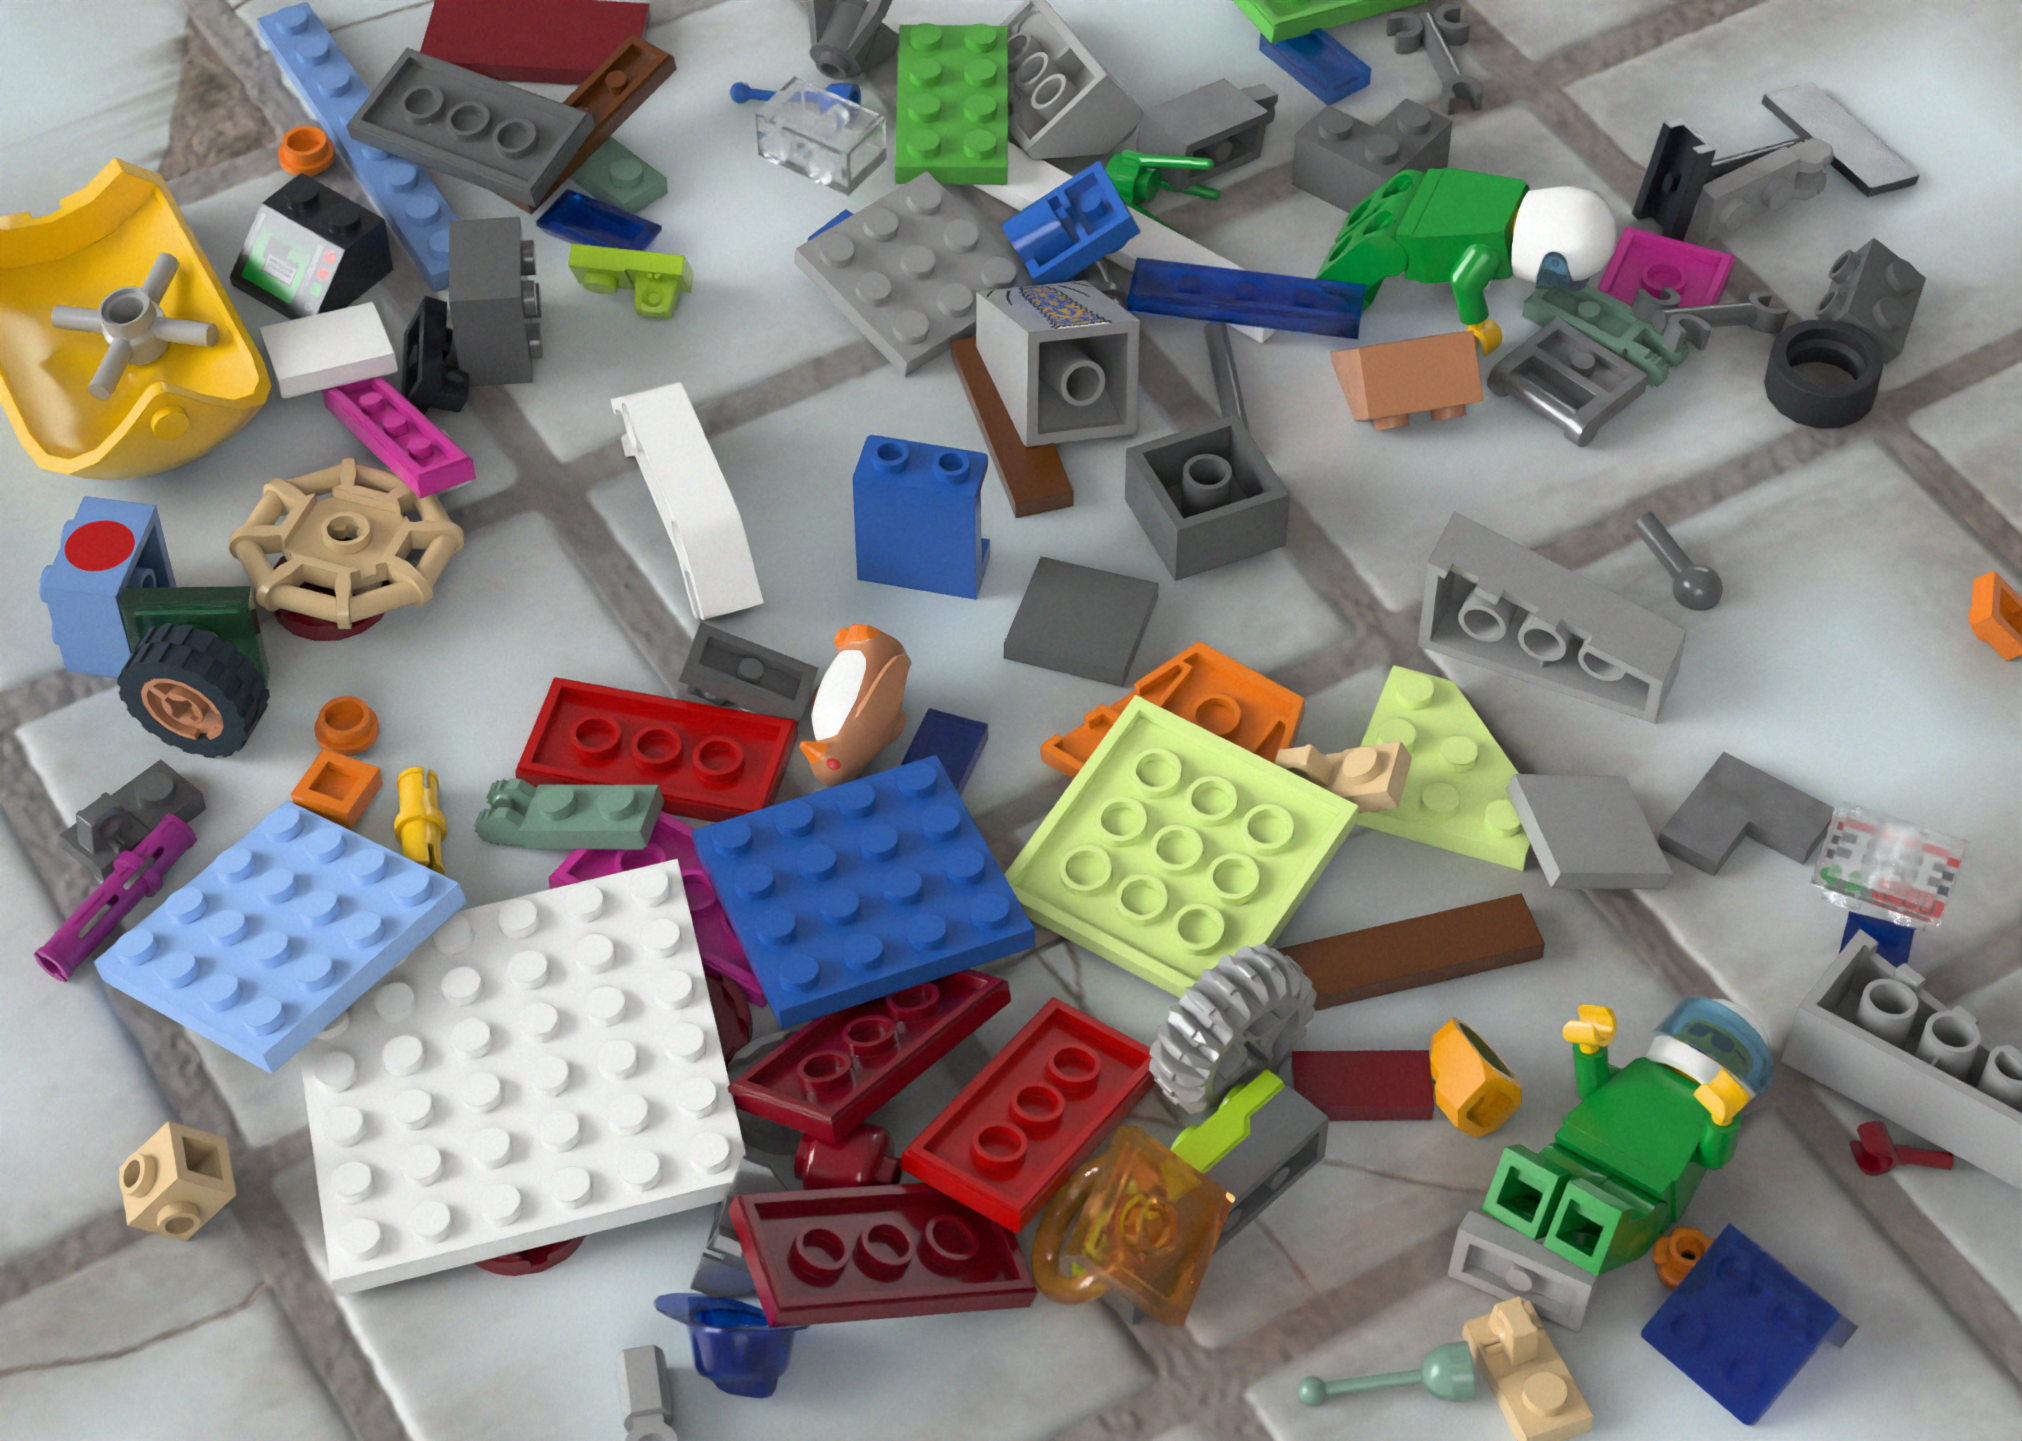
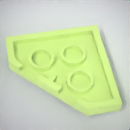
[1356,665,1532,871]

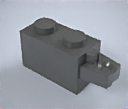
[1136,78,1278,192]

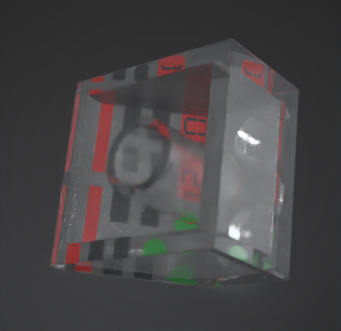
[1810,801,1972,932]

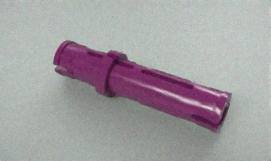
[34,814,197,982]

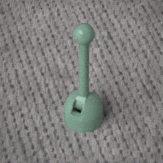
[1298,1341,1476,1406]

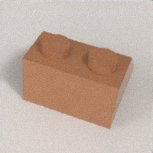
[1330,330,1484,430]

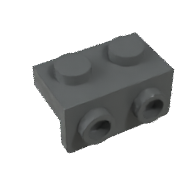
[1815,238,1926,364]

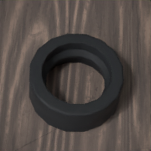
[1764,319,1884,428]

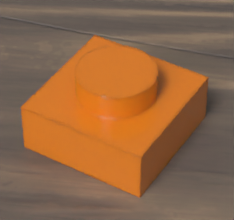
[1968,571,2022,661]
[291,748,383,830]

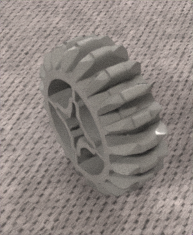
[1148,943,1317,1119]

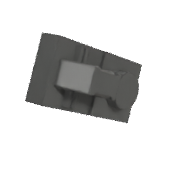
[679,622,818,724]
[59,759,206,882]

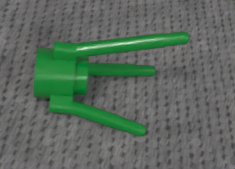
[1106,149,1220,240]

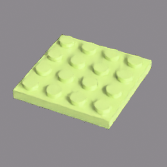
[1004,695,1359,999]

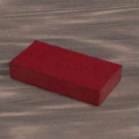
[1291,1050,1434,1121]

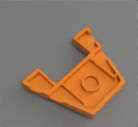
[1040,641,1305,779]

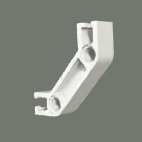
[610,382,764,620]

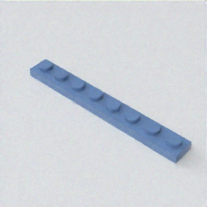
[257,2,459,292]

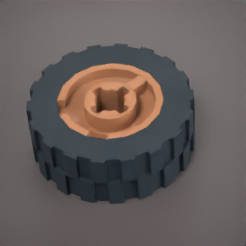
[117,623,270,758]

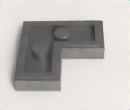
[1658,752,1838,876]

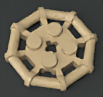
[229,457,464,629]

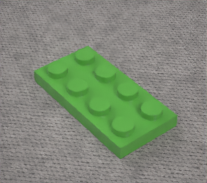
[895,23,1008,185]

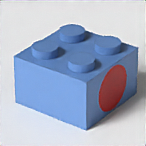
[39,496,177,678]

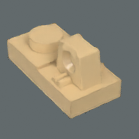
[1275,741,1412,813]
[1462,1296,1594,1441]

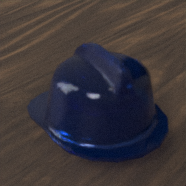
[653,1293,811,1399]

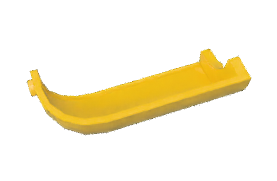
[0,158,272,480]

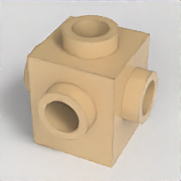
[119,1121,236,1241]

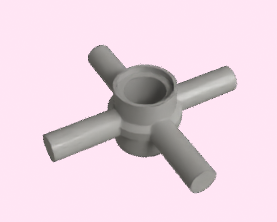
[51,253,218,400]

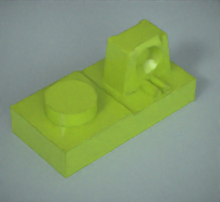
[568,244,694,319]

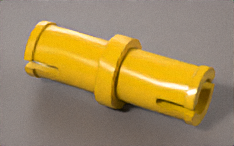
[394,766,447,876]

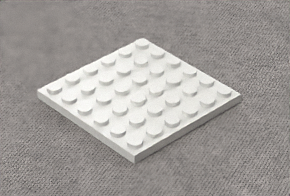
[299,859,747,1297]

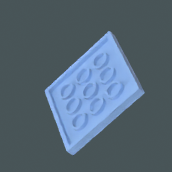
[93,800,467,1074]

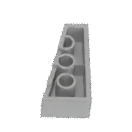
[1418,511,1687,724]
[1781,929,2022,1191]

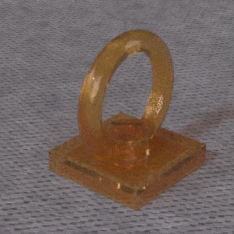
[1031,1126,1235,1326]

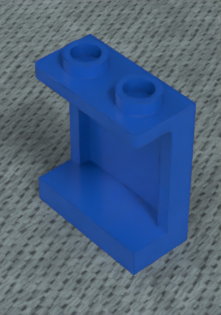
[852,435,990,600]

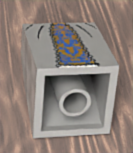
[976,280,1140,447]

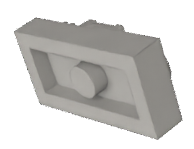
[1447,1210,1599,1333]

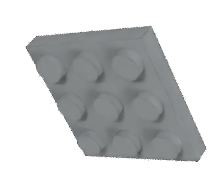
[794,171,1036,377]

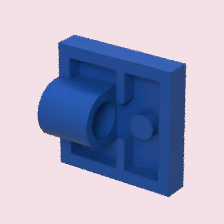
[1001,161,1141,285]

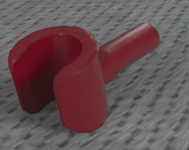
[1849,1121,1954,1176]

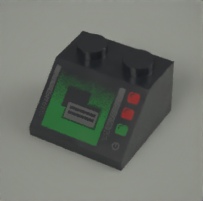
[230,173,393,320]

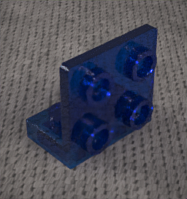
[1641,1223,1858,1427]

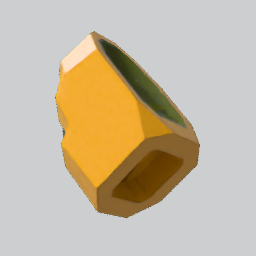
[1430,1017,1522,1138]

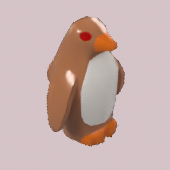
[800,624,912,787]

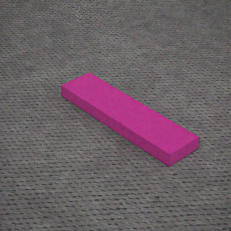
[321,376,476,498]

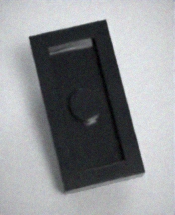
[401,296,469,415]

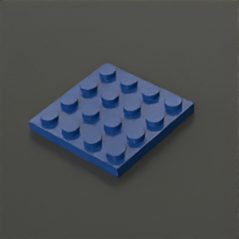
[691,755,1035,1030]

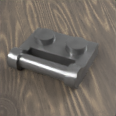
[1487,317,1648,448]

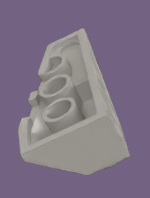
[999,0,1143,159]

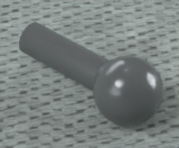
[1632,512,1723,611]

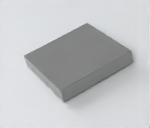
[1506,774,1673,889]

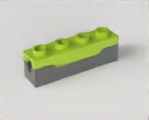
[1072,1069,1329,1326]

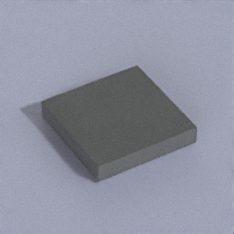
[1004,556,1159,687]

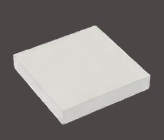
[259,302,398,399]

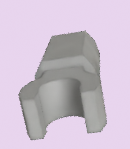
[616,1345,679,1441]

